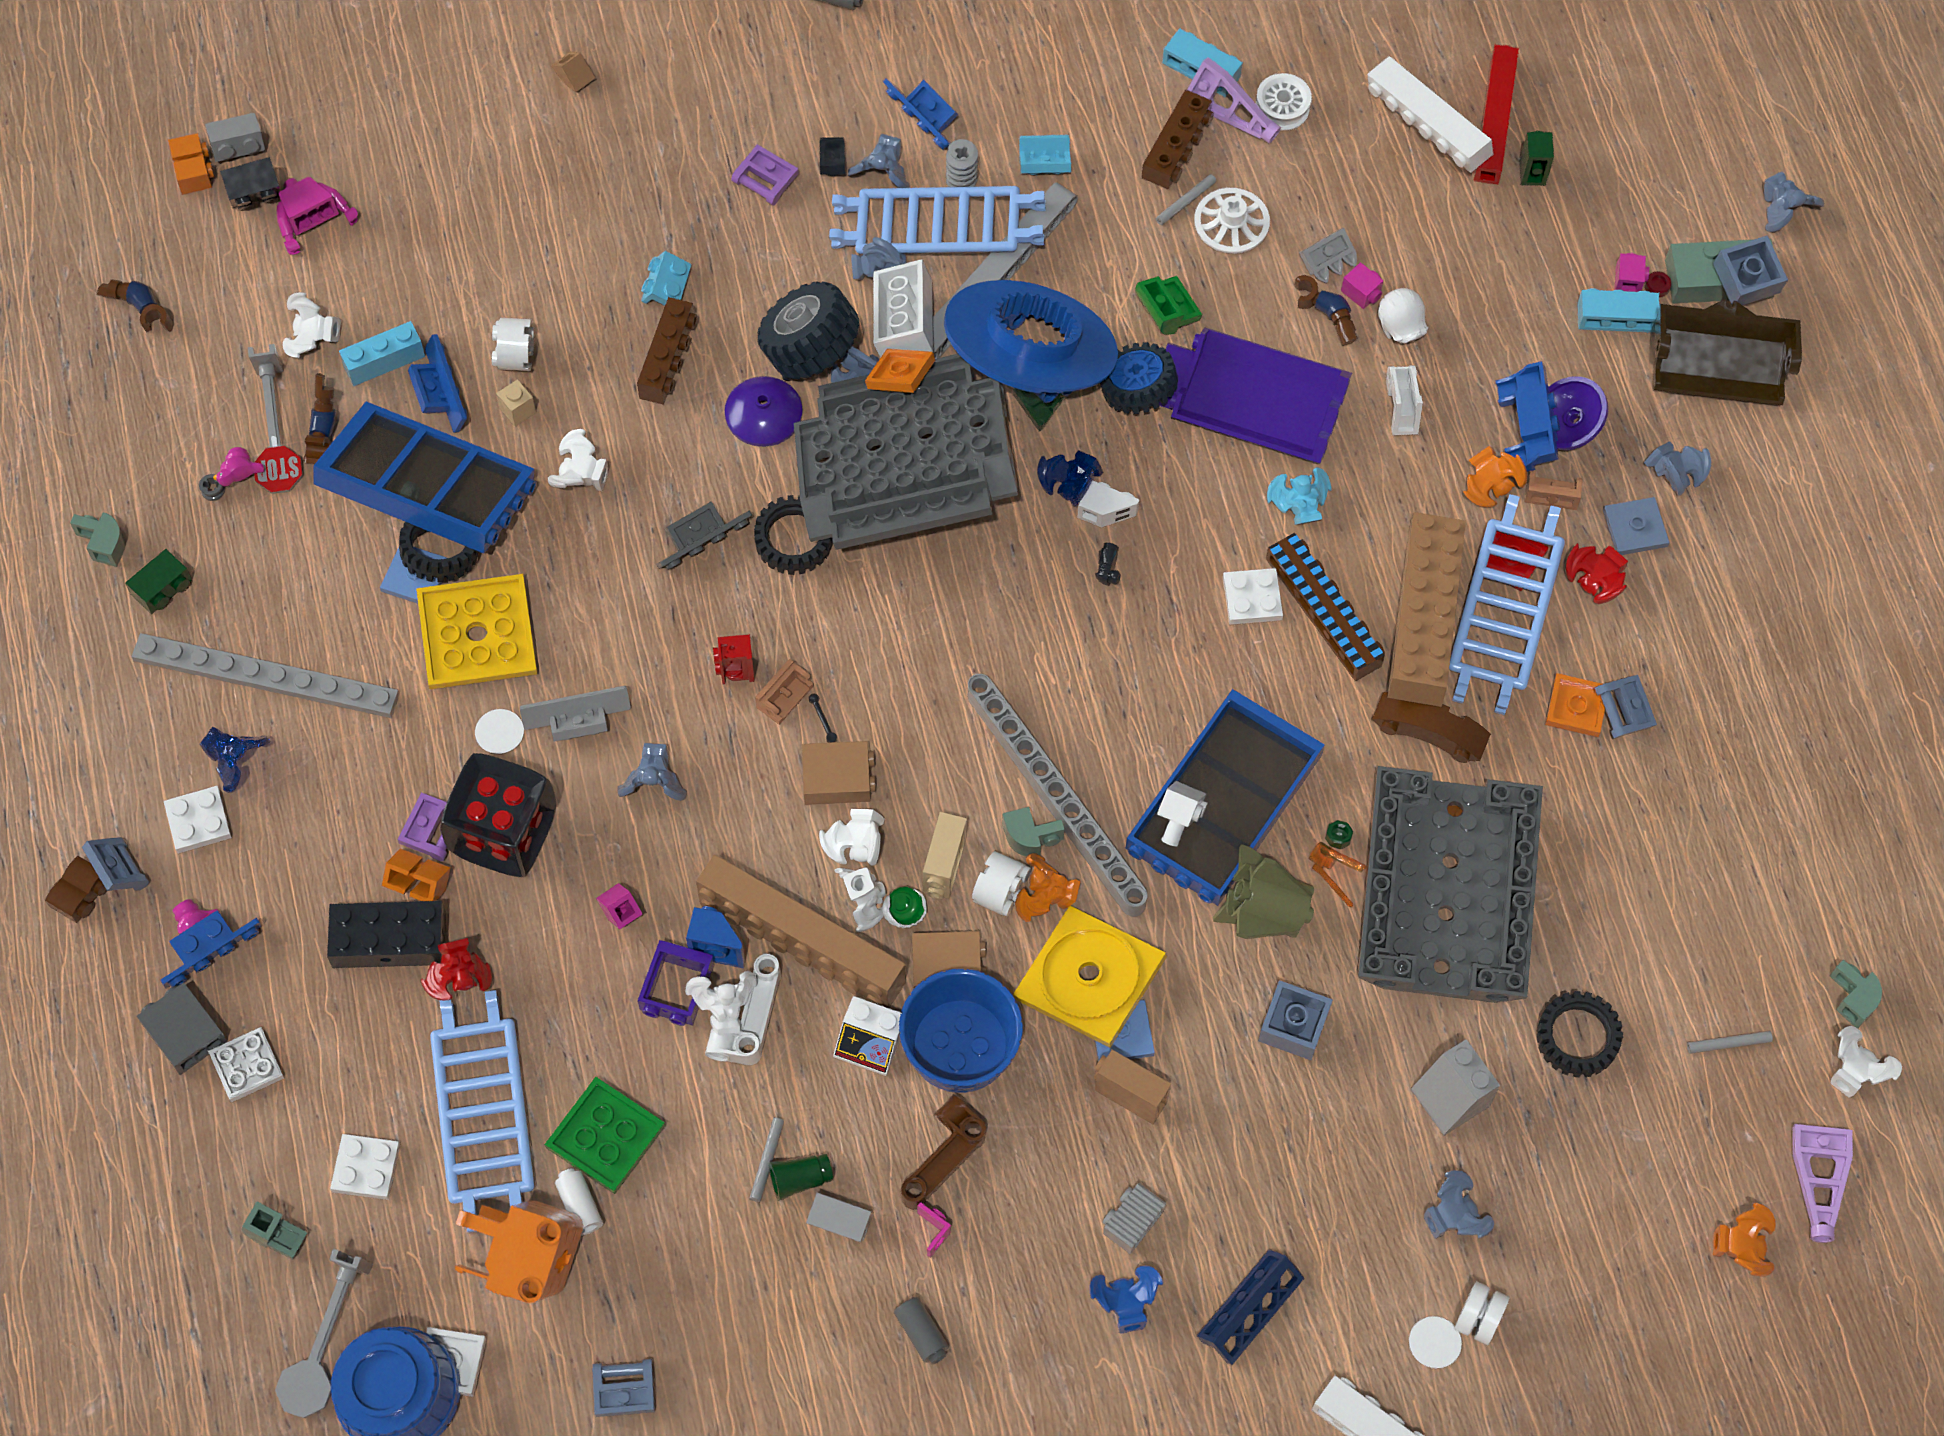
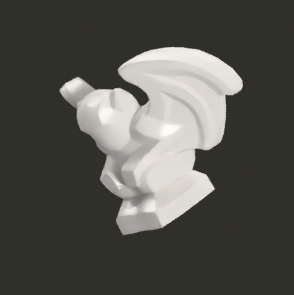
[283,292,341,358]
[548,429,608,491]
[819,809,885,866]
[834,868,886,932]
[685,971,756,1035]
[1830,1026,1902,1097]

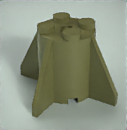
[1213,844,1314,939]

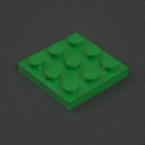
[544,1077,666,1194]

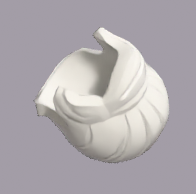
[1378,288,1428,343]

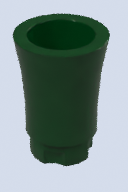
[769,1154,833,1201]

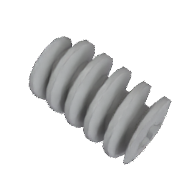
[946,139,978,187]

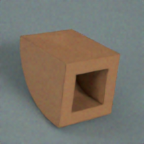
[552,51,595,92]

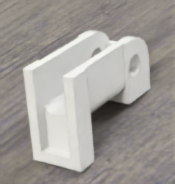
[1386,365,1423,435]

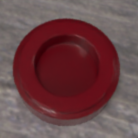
[1644,271,1671,298]

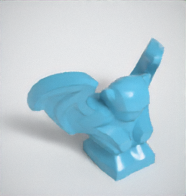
[1267,467,1332,525]

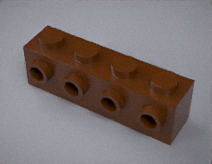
[1141,89,1214,190]
[637,297,697,405]

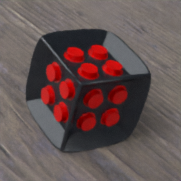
[440,753,556,877]

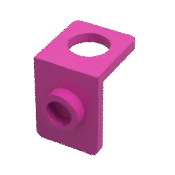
[917,1202,951,1258]

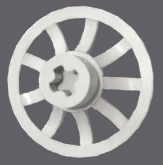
[1194,188,1270,254]

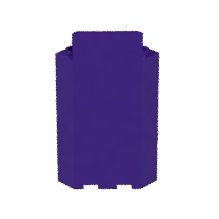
[1159,327,1352,463]

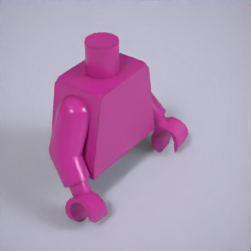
[276,177,358,255]

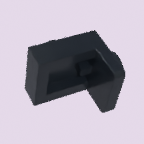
[819,137,845,176]

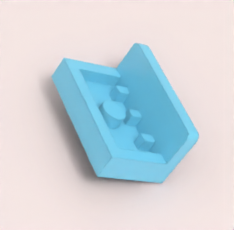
[1019,135,1071,175]
[641,251,691,305]

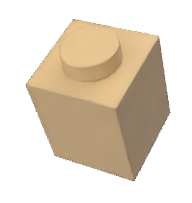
[496,379,536,426]

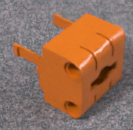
[455,1200,583,1303]

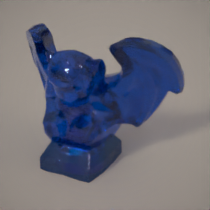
[1037,450,1103,506]
[200,727,271,793]

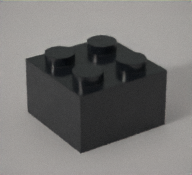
[220,157,280,210]

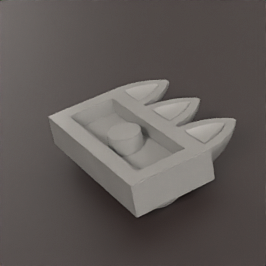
[1299,228,1357,283]

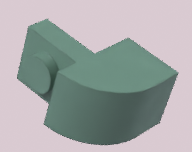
[70,512,125,567]
[1002,807,1065,857]
[1830,960,1882,1028]
[241,1201,307,1260]

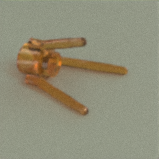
[1309,842,1366,908]

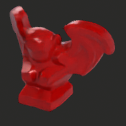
[1566,543,1628,604]
[421,938,492,1001]

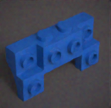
[1495,361,1560,472]

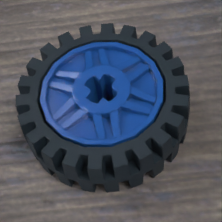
[1100,342,1178,414]

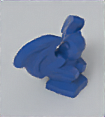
[1089,1266,1163,1334]

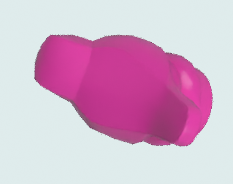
[213,447,264,486]
[172,899,220,934]

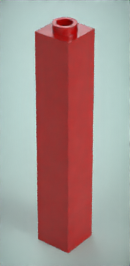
[1474,44,1519,185]

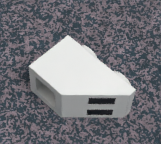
[1077,480,1139,527]

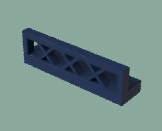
[1197,1249,1304,1365]

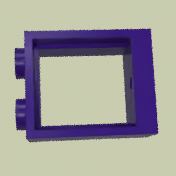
[637,940,714,1026]

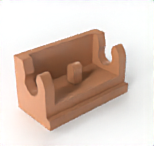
[1524,470,1583,510]
[755,659,814,725]

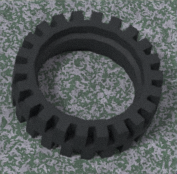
[754,495,833,575]
[399,507,479,582]
[1536,991,1623,1078]

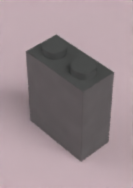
[137,982,227,1075]

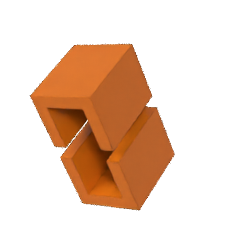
[168,133,214,195]
[382,848,450,901]

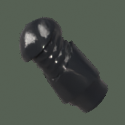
[1095,542,1121,586]

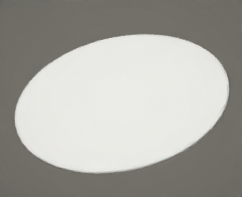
[475,709,524,754]
[1409,1316,1462,1368]

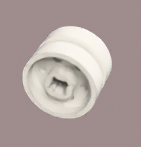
[1454,1281,1510,1346]

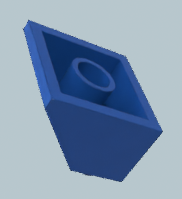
[686,906,745,969]

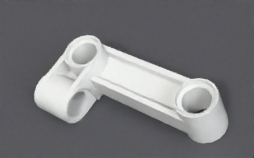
[705,954,781,1065]

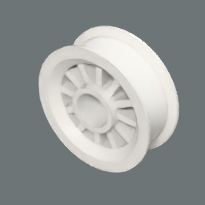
[1256,73,1312,130]

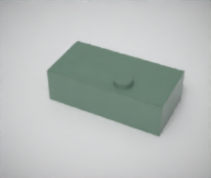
[1665,239,1774,304]

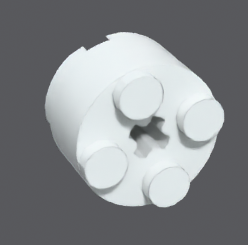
[492,318,534,371]
[972,851,1031,917]

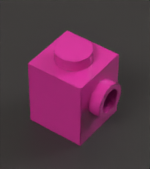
[1615,253,1650,292]
[1341,262,1383,310]
[596,883,642,930]

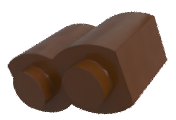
[45,856,107,923]

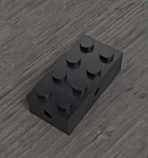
[327,901,446,968]

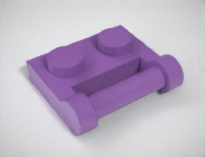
[731,144,799,206]
[397,793,447,861]

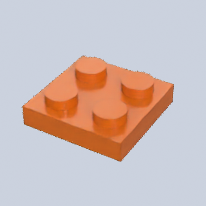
[865,349,935,393]
[1545,673,1605,737]

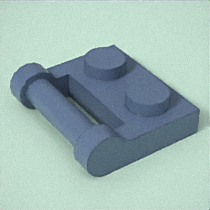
[1595,675,1657,739]
[82,837,149,891]
[592,1359,655,1417]

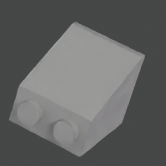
[1411,1039,1500,1135]

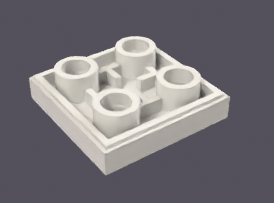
[208,1027,284,1103]

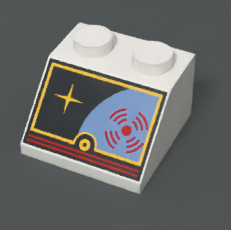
[833,996,902,1076]

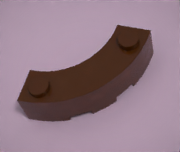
[1372,692,1491,763]

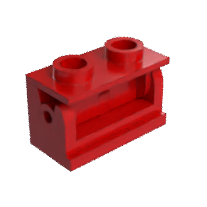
[713,634,755,685]

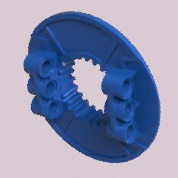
[944,280,1118,403]

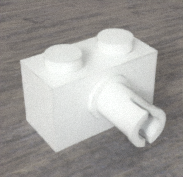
[1157,781,1208,847]

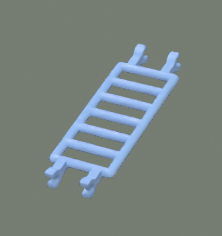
[829,186,1046,254]
[1449,494,1565,715]
[430,990,534,1233]

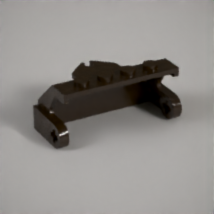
[1653,299,1802,406]

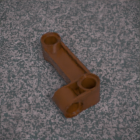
[901,1095,986,1210]

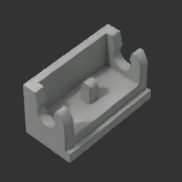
[806,1193,873,1242]

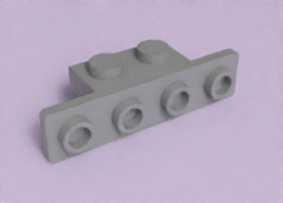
[519,686,631,742]

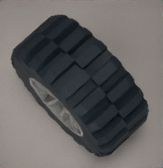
[757,281,859,379]

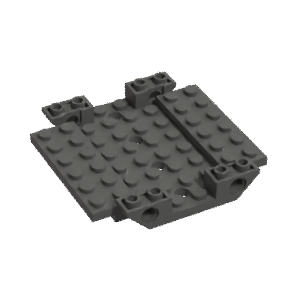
[794,354,1018,550]

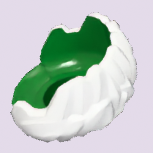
[882,887,927,929]

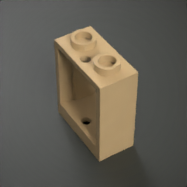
[923,812,967,899]

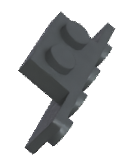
[656,501,752,570]

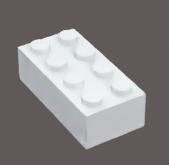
[873,259,933,358]

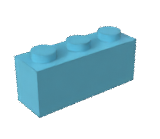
[1162,28,1243,97]
[1577,288,1659,333]
[339,321,425,386]

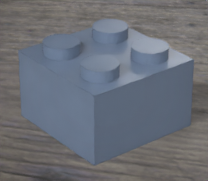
[1713,235,1788,305]
[1258,980,1333,1060]

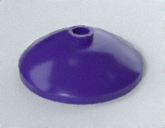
[725,376,803,447]
[1549,376,1608,450]

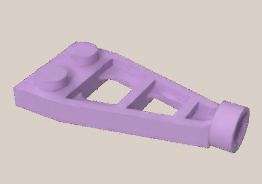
[1187,57,1281,143]
[1792,1124,1853,1243]

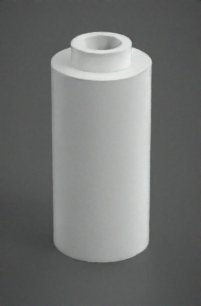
[555,1168,603,1236]

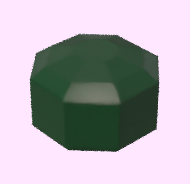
[1325,820,1353,849]

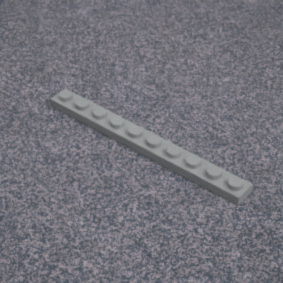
[131,633,400,718]

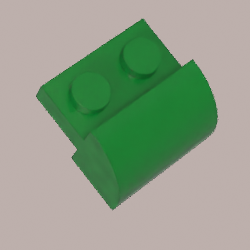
[1135,276,1202,335]

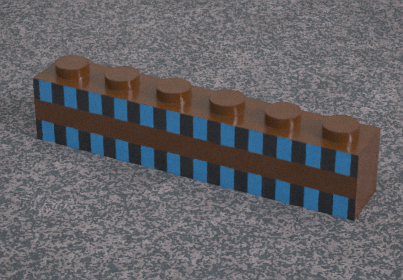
[1266,533,1385,682]

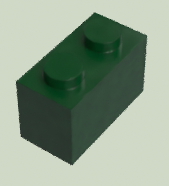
[1519,131,1554,186]
[125,549,192,615]

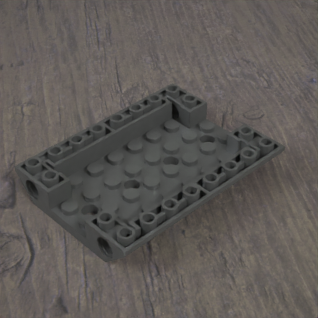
[1358,766,1543,1003]

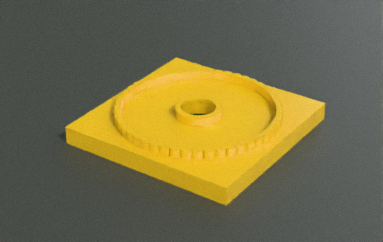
[416,574,537,690]
[1013,906,1167,1048]

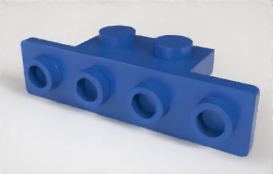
[883,78,959,150]
[408,334,467,433]
[160,910,261,989]

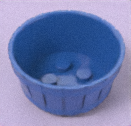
[899,969,1023,1093]
[331,1326,461,1436]

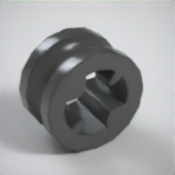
[199,474,225,501]

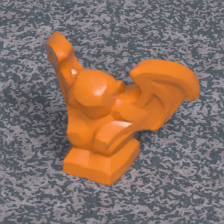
[1463,446,1527,508]
[1015,853,1081,922]
[1713,1203,1776,1277]

